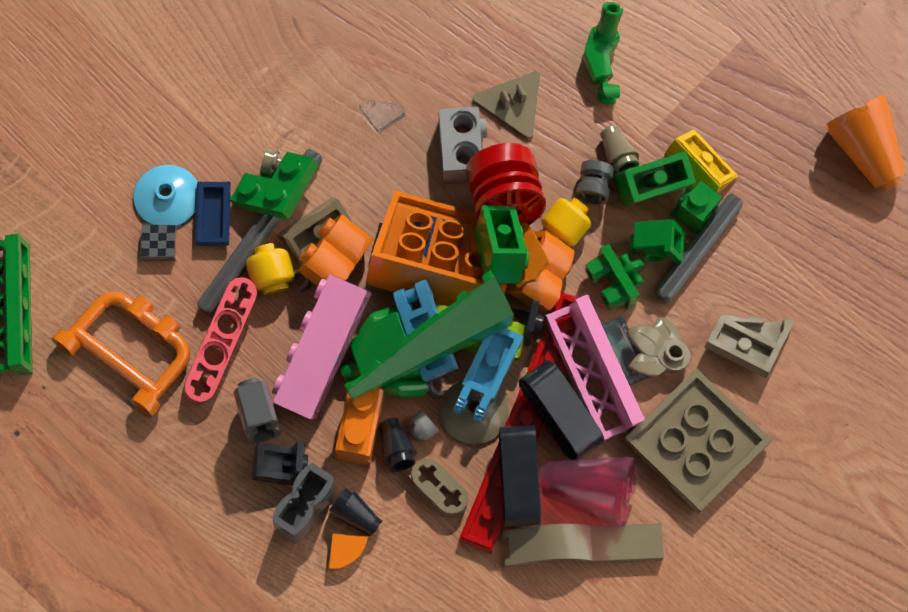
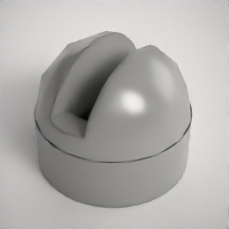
[409,410,439,441]

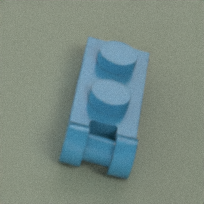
[393,279,458,382]

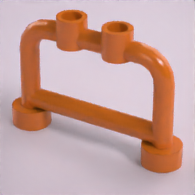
[51,292,190,418]

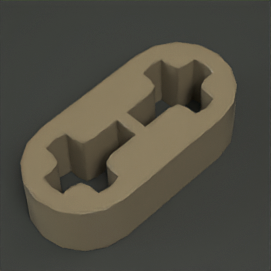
[411,459,468,518]

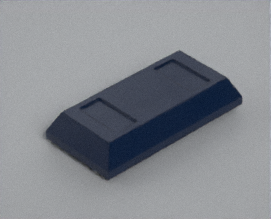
[195,182,231,246]

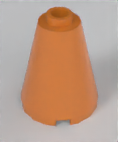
[825,95,906,192]

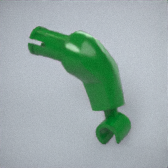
[583,2,623,104]

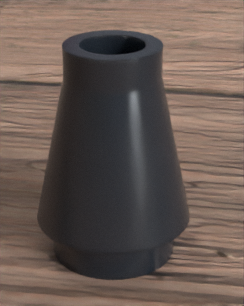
[379,418,417,472]
[329,488,383,537]

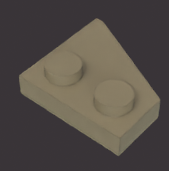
[705,315,794,378]

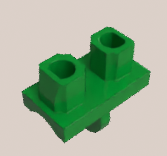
[585,244,645,310]

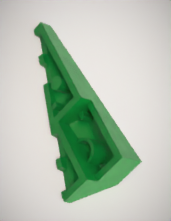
[344,271,514,399]

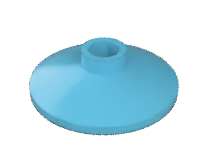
[133,165,197,227]

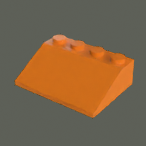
[366,190,507,306]

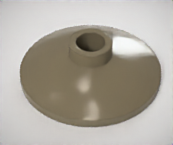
[440,379,509,445]

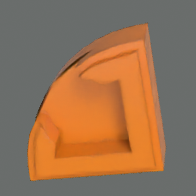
[329,534,368,571]

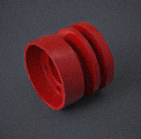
[466,143,546,225]

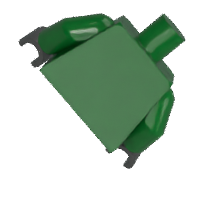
[340,302,447,399]

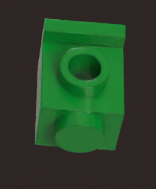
[670,181,722,235]
[630,219,685,263]

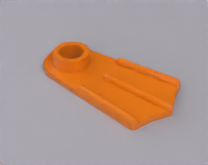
[514,222,551,288]

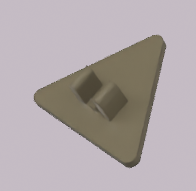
[473,71,540,139]

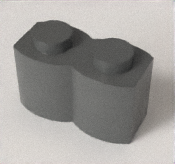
[233,378,281,445]
[273,463,334,544]

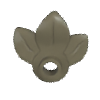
[627,317,691,377]

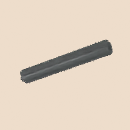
[655,193,743,303]

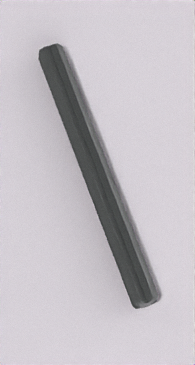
[197,149,322,316]

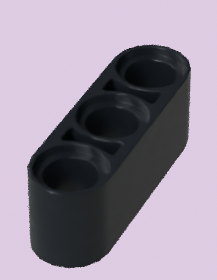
[518,360,604,463]
[499,425,541,527]

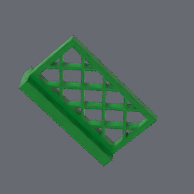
[0,234,33,375]

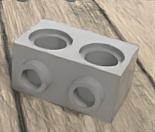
[438,107,487,183]

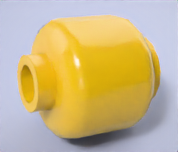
[541,197,591,247]
[246,243,295,296]

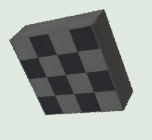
[140,225,177,261]

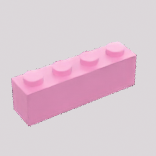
[272,274,372,419]

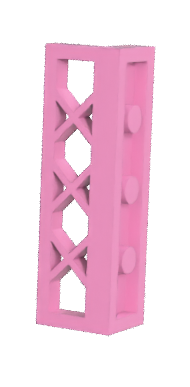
[544,295,645,441]

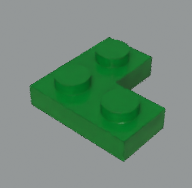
[229,152,319,220]

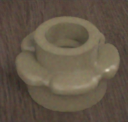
[260,148,283,179]

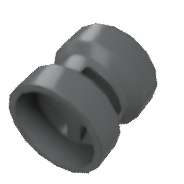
[576,160,614,204]

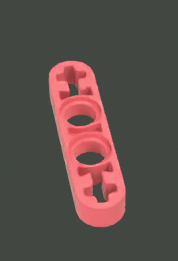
[183,277,257,404]

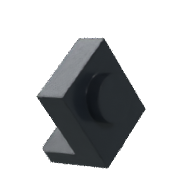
[252,441,308,486]

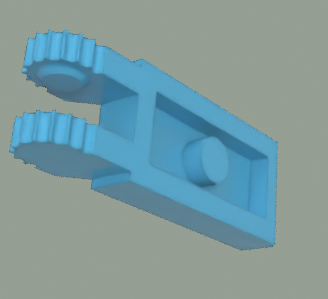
[453,328,524,424]

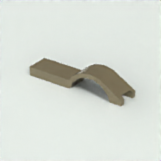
[503,523,664,568]

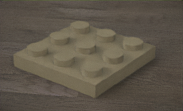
[624,368,772,514]

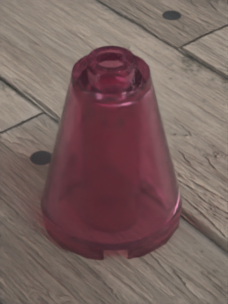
[538,456,637,527]

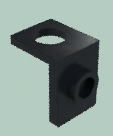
[511,300,544,347]

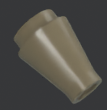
[600,126,639,174]

